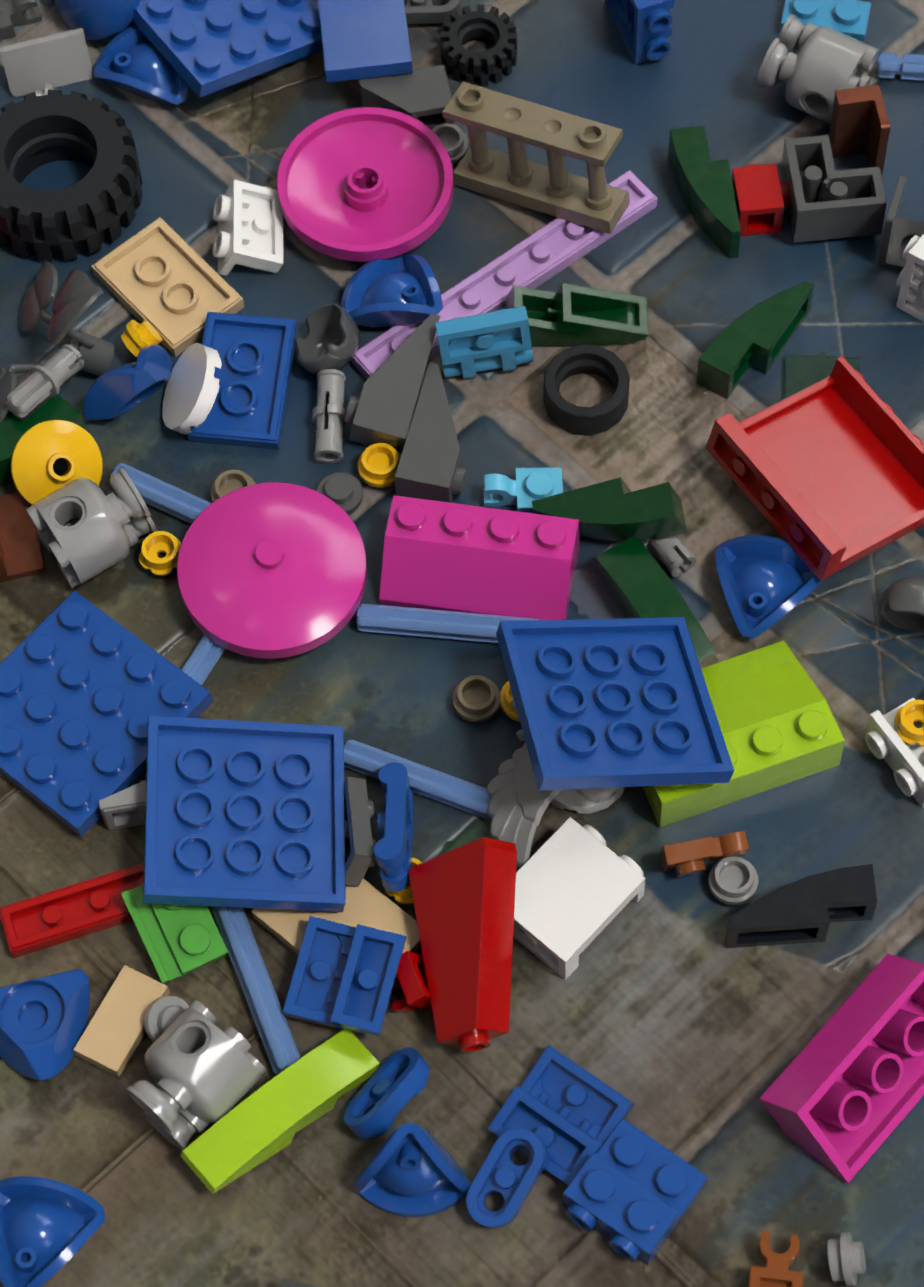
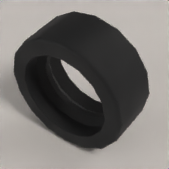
[543,345,630,435]

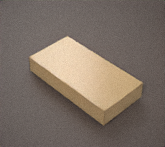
[73,965,170,1077]

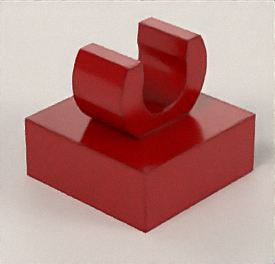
[391,951,432,1013]

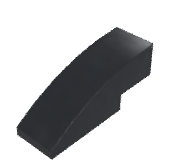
[725,864,877,948]

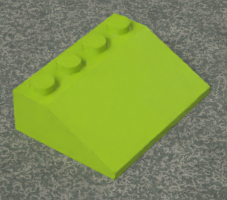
[642,640,845,828]

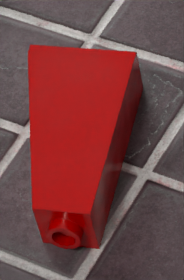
[408,837,517,1052]

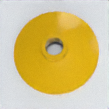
[11,420,103,505]

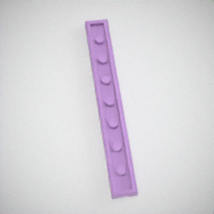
[351,170,658,379]

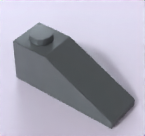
[344,313,440,454]
[395,362,468,503]

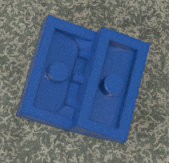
[283,916,406,1036]
[488,1045,635,1186]

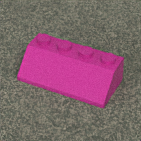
[379,495,580,620]
[759,954,924,1183]

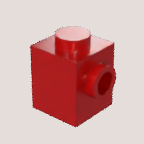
[731,164,789,237]

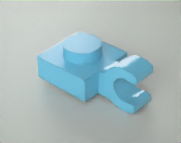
[483,467,563,514]

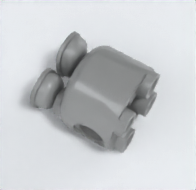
[756,14,879,125]
[26,467,157,588]
[126,1000,266,1151]

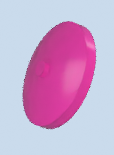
[277,107,454,262]
[177,482,367,659]

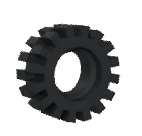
[440,4,517,87]

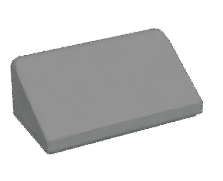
[0,28,94,97]

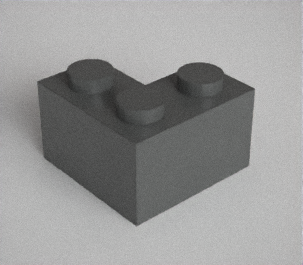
[781,135,887,242]

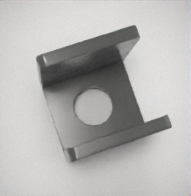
[878,175,924,271]

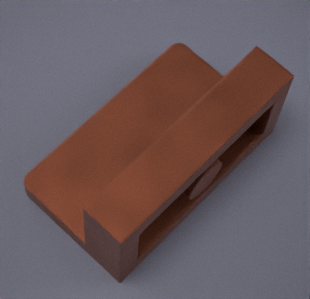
[829,84,890,176]
[0,492,45,583]

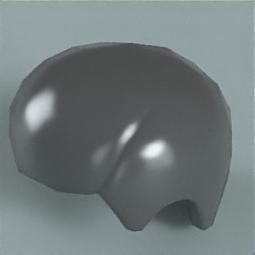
[295,303,360,374]
[878,577,924,631]

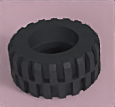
[0,90,143,261]

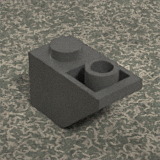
[359,65,454,130]

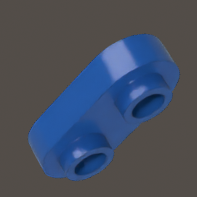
[343,1047,430,1139]
[466,1128,547,1228]

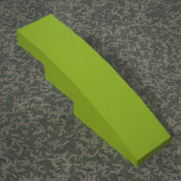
[180,1030,380,1194]

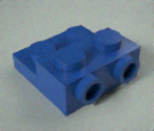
[604,0,674,65]
[563,1118,708,1265]

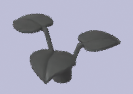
[0,261,114,422]

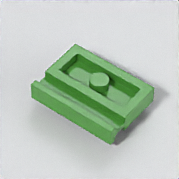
[121,883,229,985]

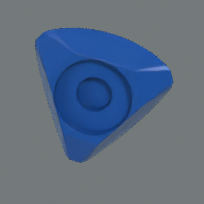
[94,25,188,104]
[340,254,443,328]
[83,344,173,421]
[715,535,823,639]
[0,969,90,1081]
[351,1123,472,1218]
[0,1176,106,1287]

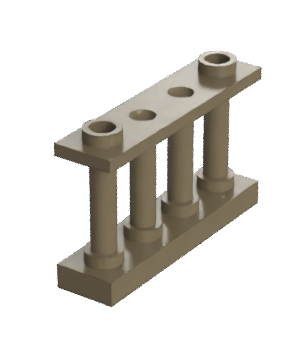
[443,81,630,234]

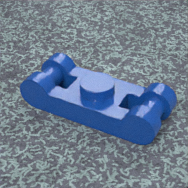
[374,762,415,892]

